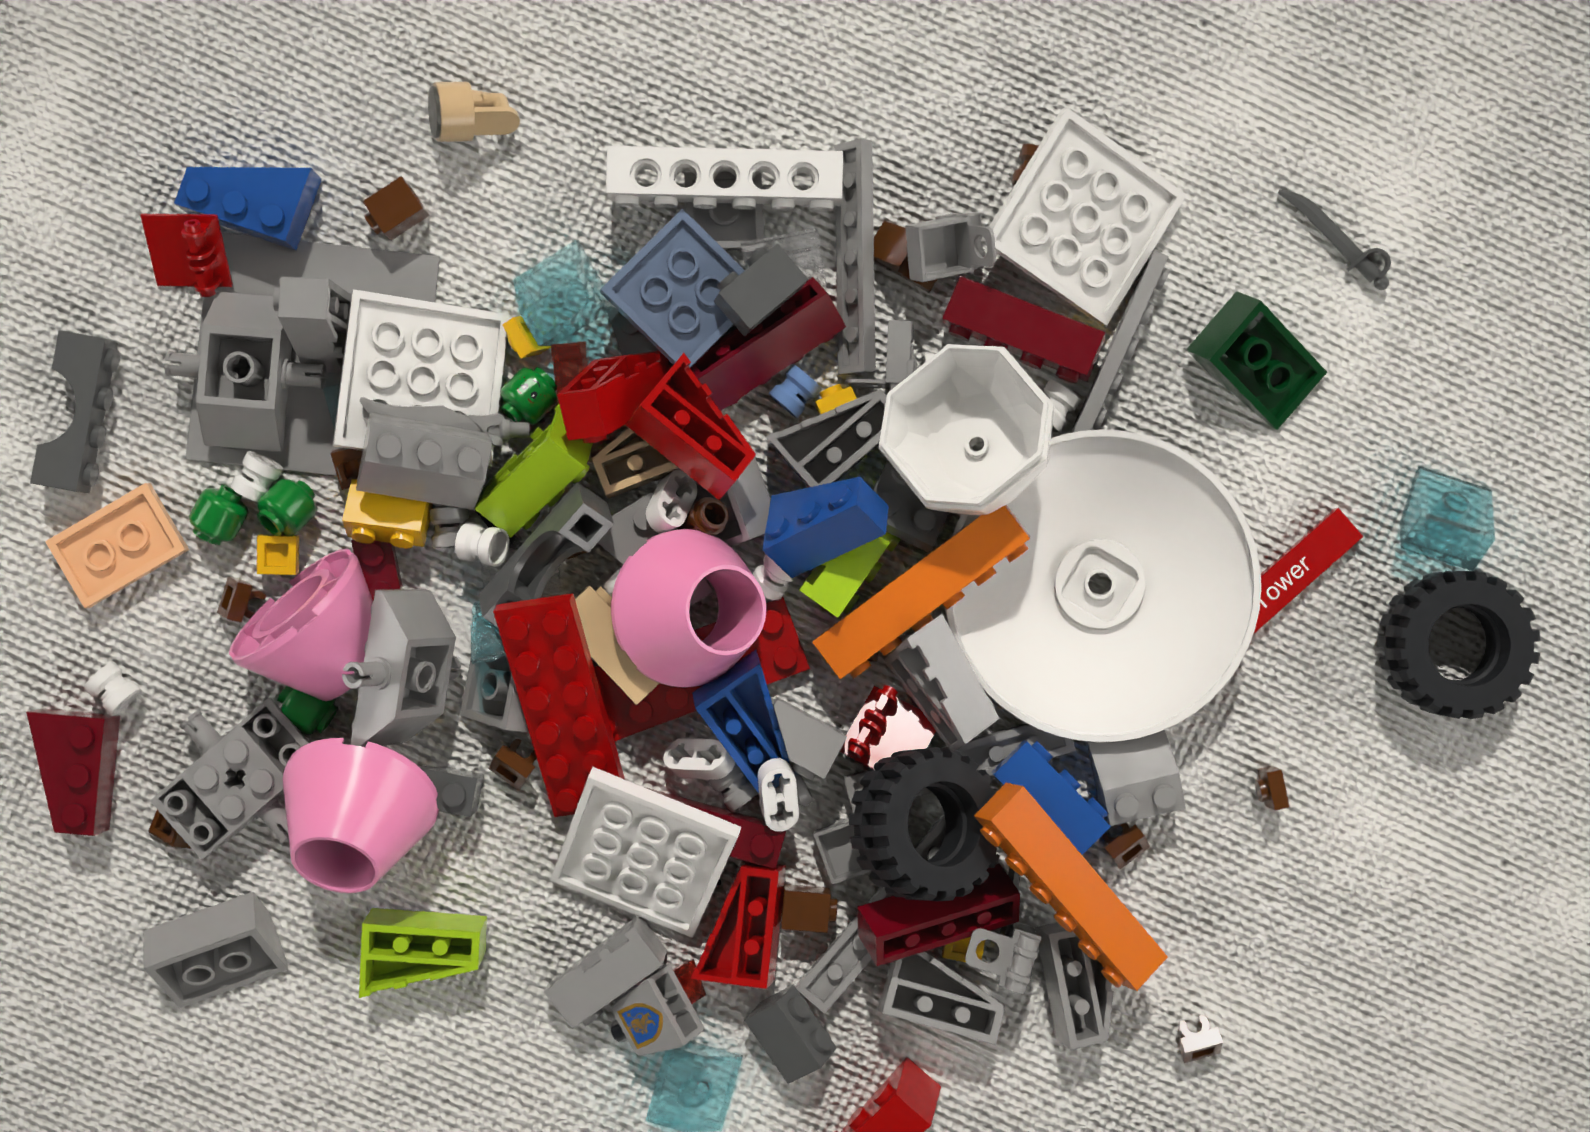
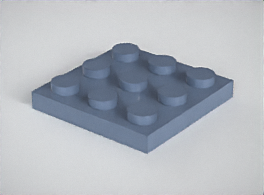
[600,209,745,368]

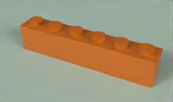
[812,505,1031,679]
[974,783,1168,991]

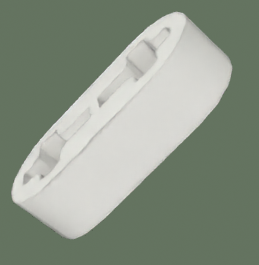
[645,469,697,534]
[663,738,735,780]
[757,758,799,831]

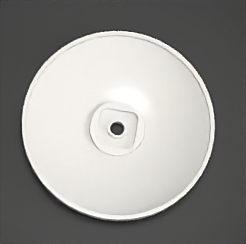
[945,429,1261,742]

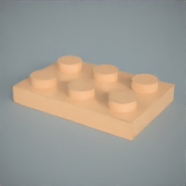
[45,483,190,608]

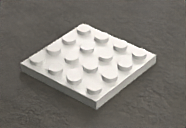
[981,107,1187,326]
[333,289,509,468]
[550,767,741,938]

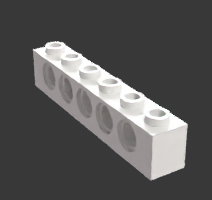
[606,146,843,212]

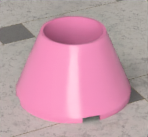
[611,529,766,687]
[229,549,373,701]
[282,738,439,893]

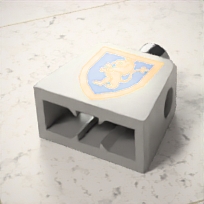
[611,964,705,1056]

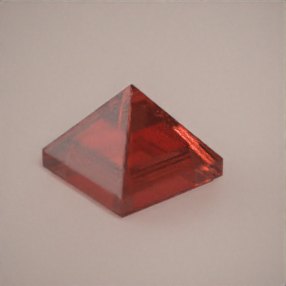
[673,959,706,1004]

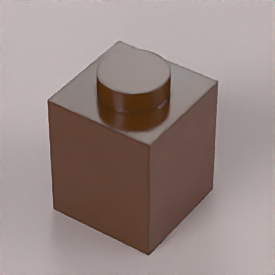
[363,176,430,241]
[781,884,838,933]

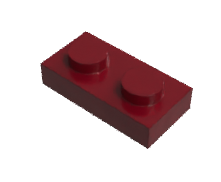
[351,540,403,601]

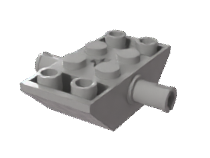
[164,292,327,452]
[342,589,461,747]
[150,697,310,860]

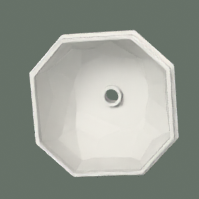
[879,344,1054,515]

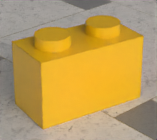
[342,479,433,549]

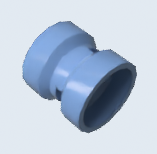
[768,364,822,418]

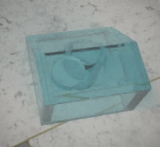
[513,240,615,346]
[1400,466,1495,571]
[645,1041,743,1132]

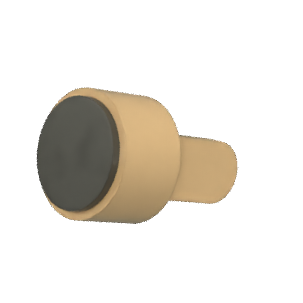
[428,82,520,142]

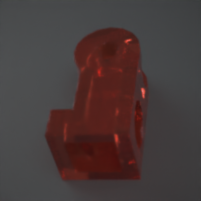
[551,341,590,404]

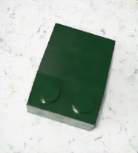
[1186,291,1327,430]

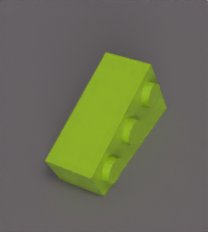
[475,404,593,538]
[798,532,901,618]
[359,908,487,998]

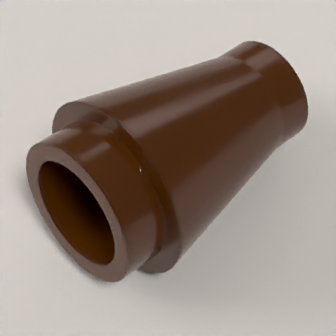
[677,497,728,535]

